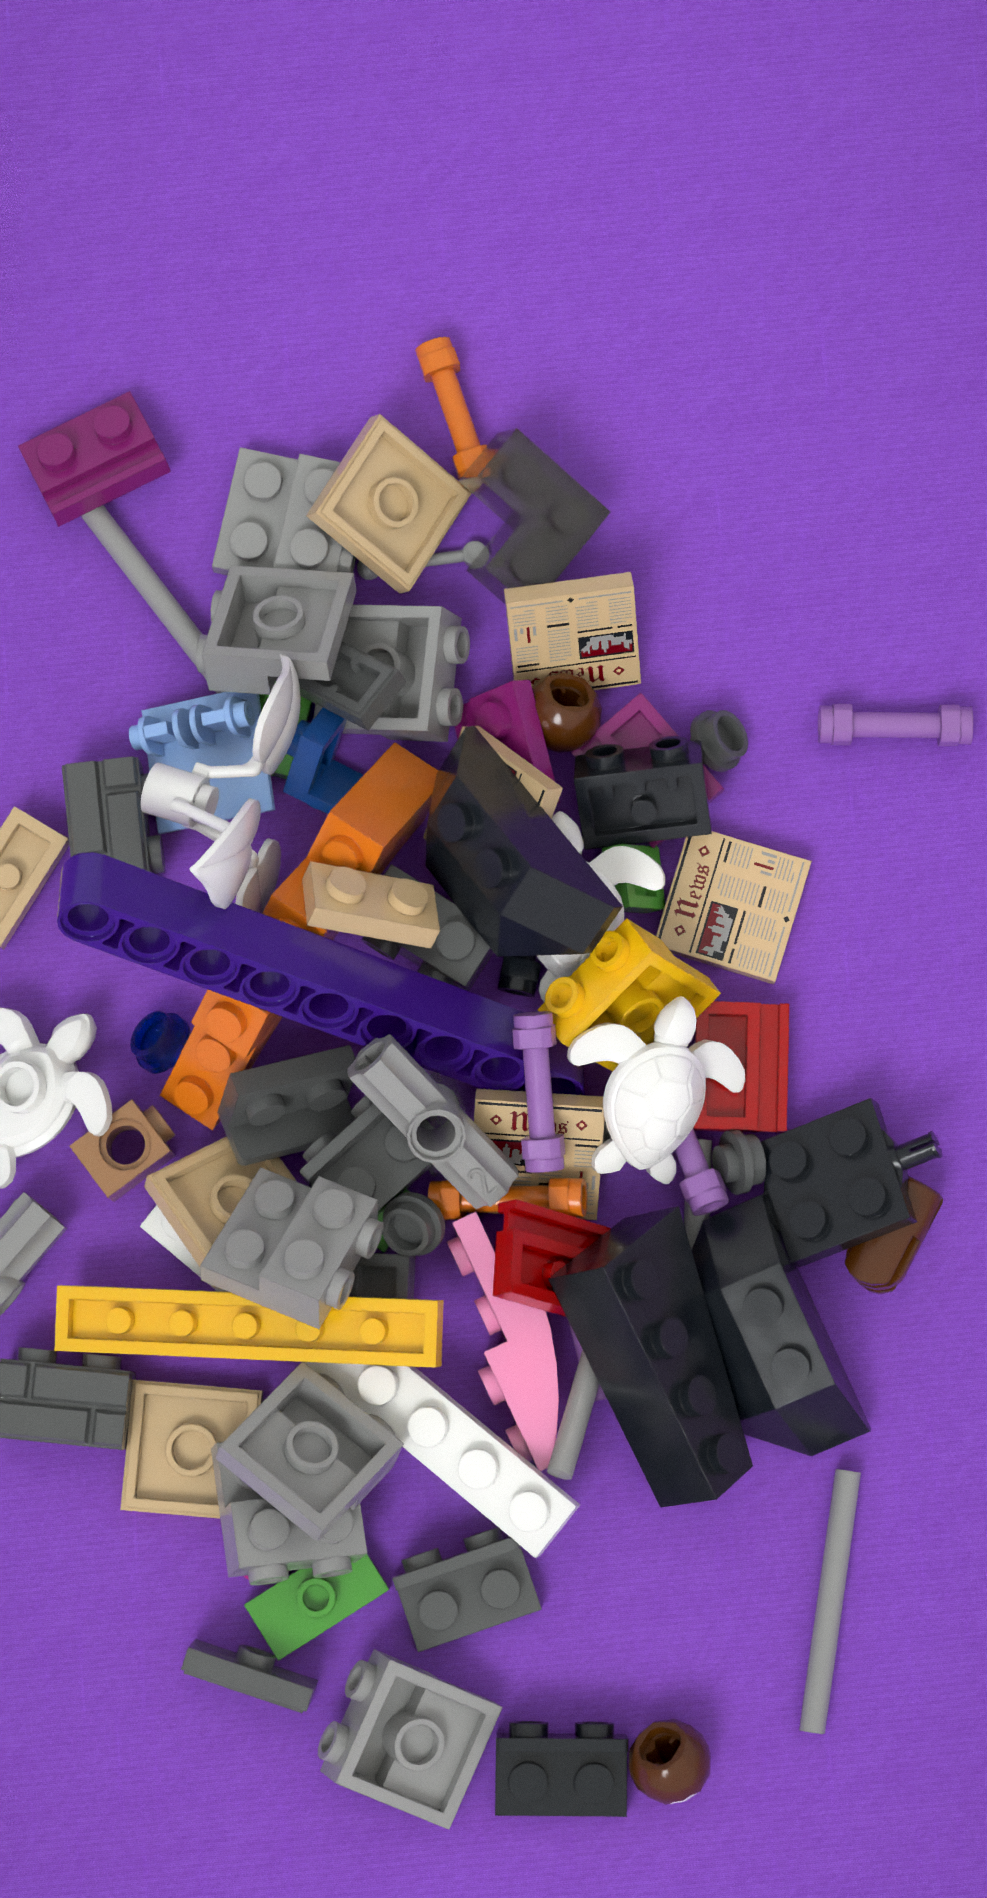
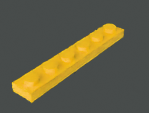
[54,1285,444,1368]

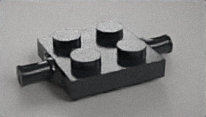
[761,1098,942,1268]

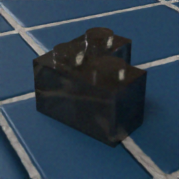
[459,428,611,604]

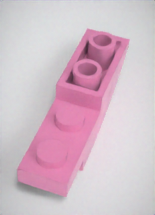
[447,1212,559,1471]

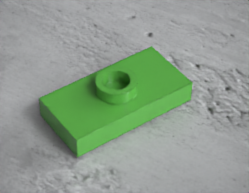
[244,1553,390,1661]

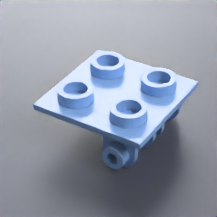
[129,692,275,834]

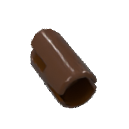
[845,1176,943,1294]

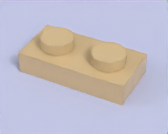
[0,806,69,950]
[302,861,440,949]

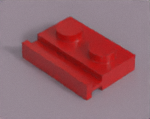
[693,1001,790,1133]
[493,1199,611,1317]

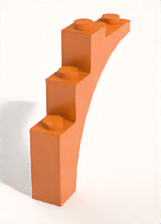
[159,742,439,1131]

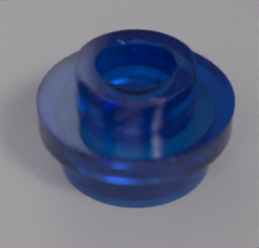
[130,1011,190,1074]

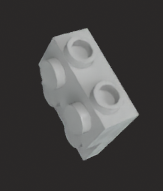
[212,447,356,575]
[196,565,357,695]
[313,605,470,742]
[200,1167,384,1329]
[215,1362,404,1542]
[211,1442,367,1585]
[318,1649,503,1830]

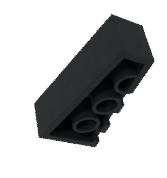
[548,1206,753,1508]

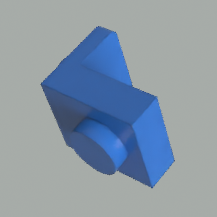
[283,707,363,814]

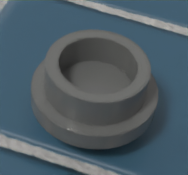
[690,710,748,772]
[712,1130,766,1195]
[382,1192,445,1256]

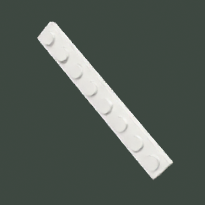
[140,1205,580,1558]

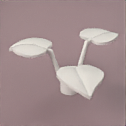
[141,654,301,914]

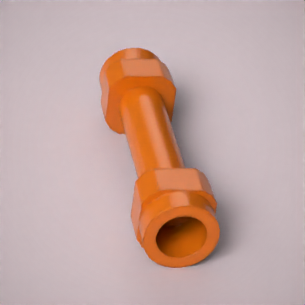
[415,337,498,490]
[428,1178,587,1220]

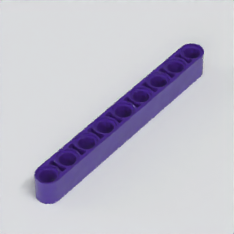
[57,852,585,1095]

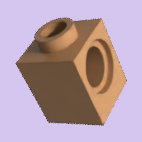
[70,1099,176,1202]

